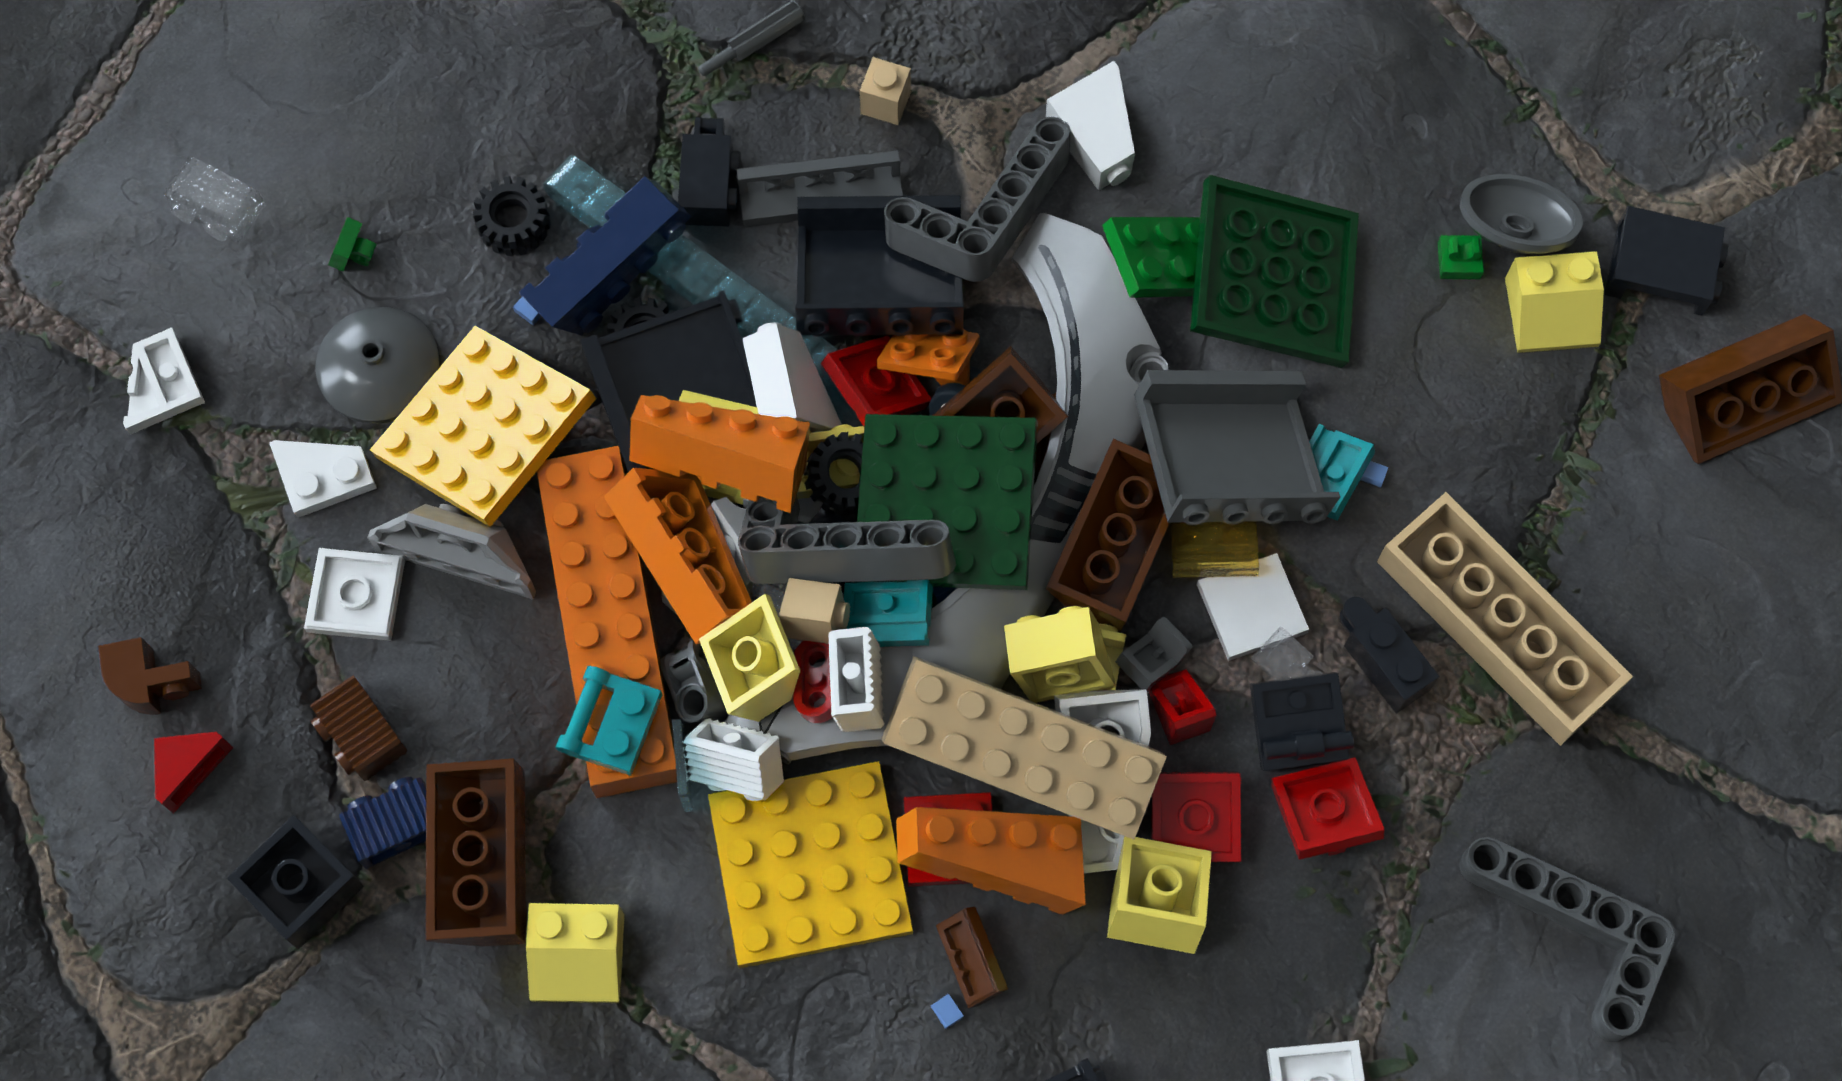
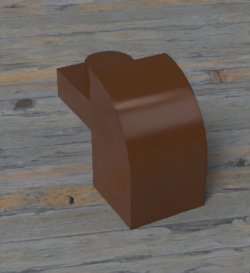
[98,637,202,715]

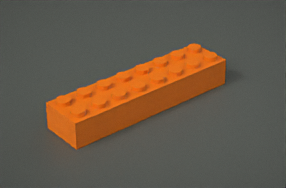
[537,446,682,798]

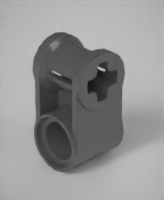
[660,640,728,723]

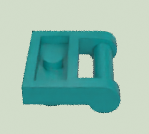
[555,666,662,776]

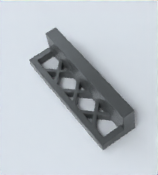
[737,150,903,227]

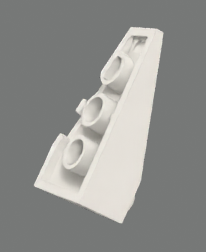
[1054,689,1151,873]

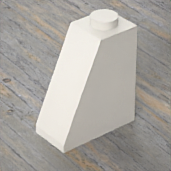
[1046,61,1135,191]
[743,322,842,433]

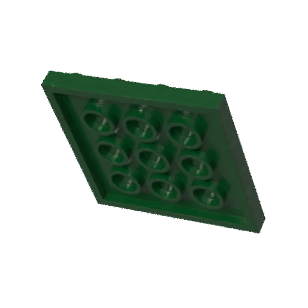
[1190,175,1359,368]
[854,414,1038,590]

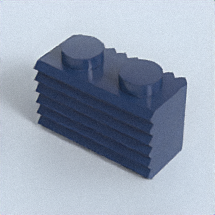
[339,777,426,869]

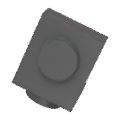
[1115,617,1192,691]

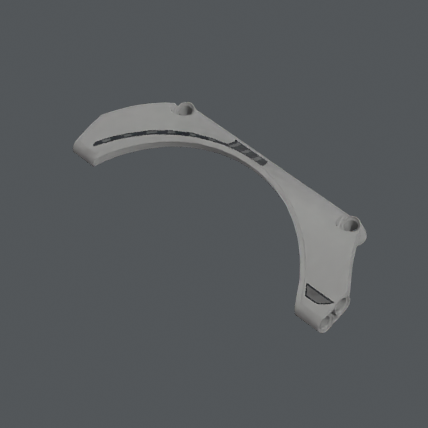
[725,213,1170,764]

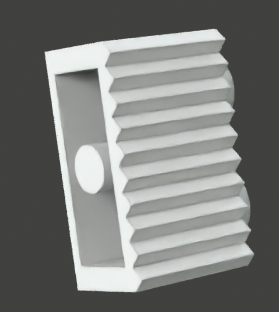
[828,627,885,732]
[684,718,784,801]

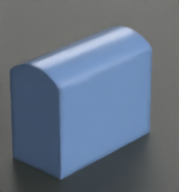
[513,297,541,325]
[1360,461,1389,488]
[931,994,964,1029]

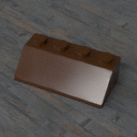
[1659,314,1842,464]
[932,346,1068,443]
[1046,438,1170,633]
[426,758,526,947]

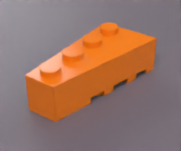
[629,395,810,513]
[604,468,752,644]
[896,807,1086,915]

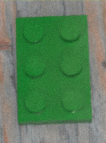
[1102,217,1200,298]

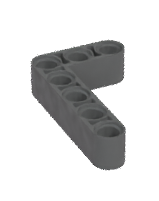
[884,116,1070,282]
[738,495,956,584]
[1459,837,1675,1042]

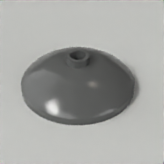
[1460,174,1583,255]
[315,307,440,424]

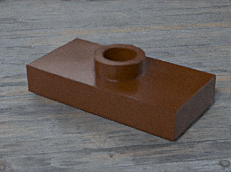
[936,906,1008,1008]

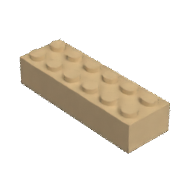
[1377,492,1633,746]
[882,656,1167,840]

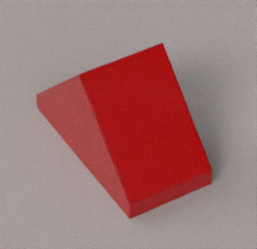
[1148,669,1217,745]
[154,732,233,814]

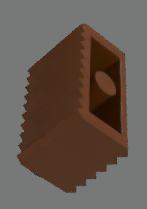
[310,675,408,781]

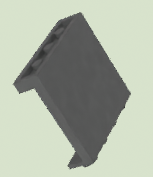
[1134,370,1340,525]

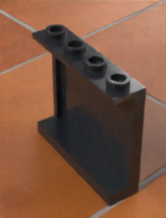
[795,195,964,337]
[581,290,757,472]

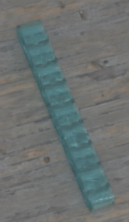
[543,155,837,388]

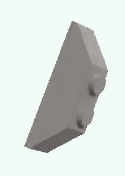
[367,504,536,600]

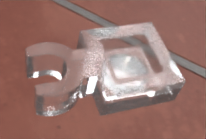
[1251,627,1323,680]

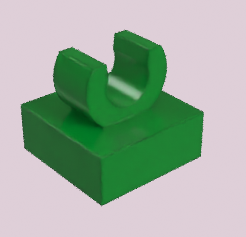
[328,217,377,271]
[1438,235,1484,279]

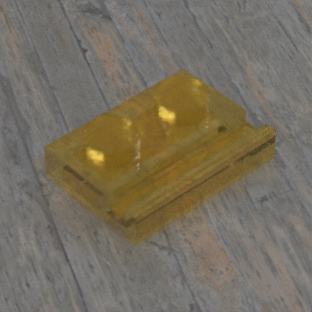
[1170,521,1259,578]

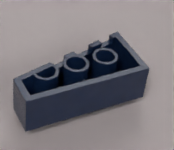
[518,176,691,336]

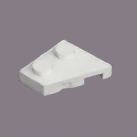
[269,440,377,518]

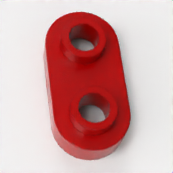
[793,640,832,723]

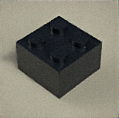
[227,815,364,949]

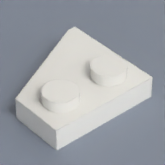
[123,328,205,435]

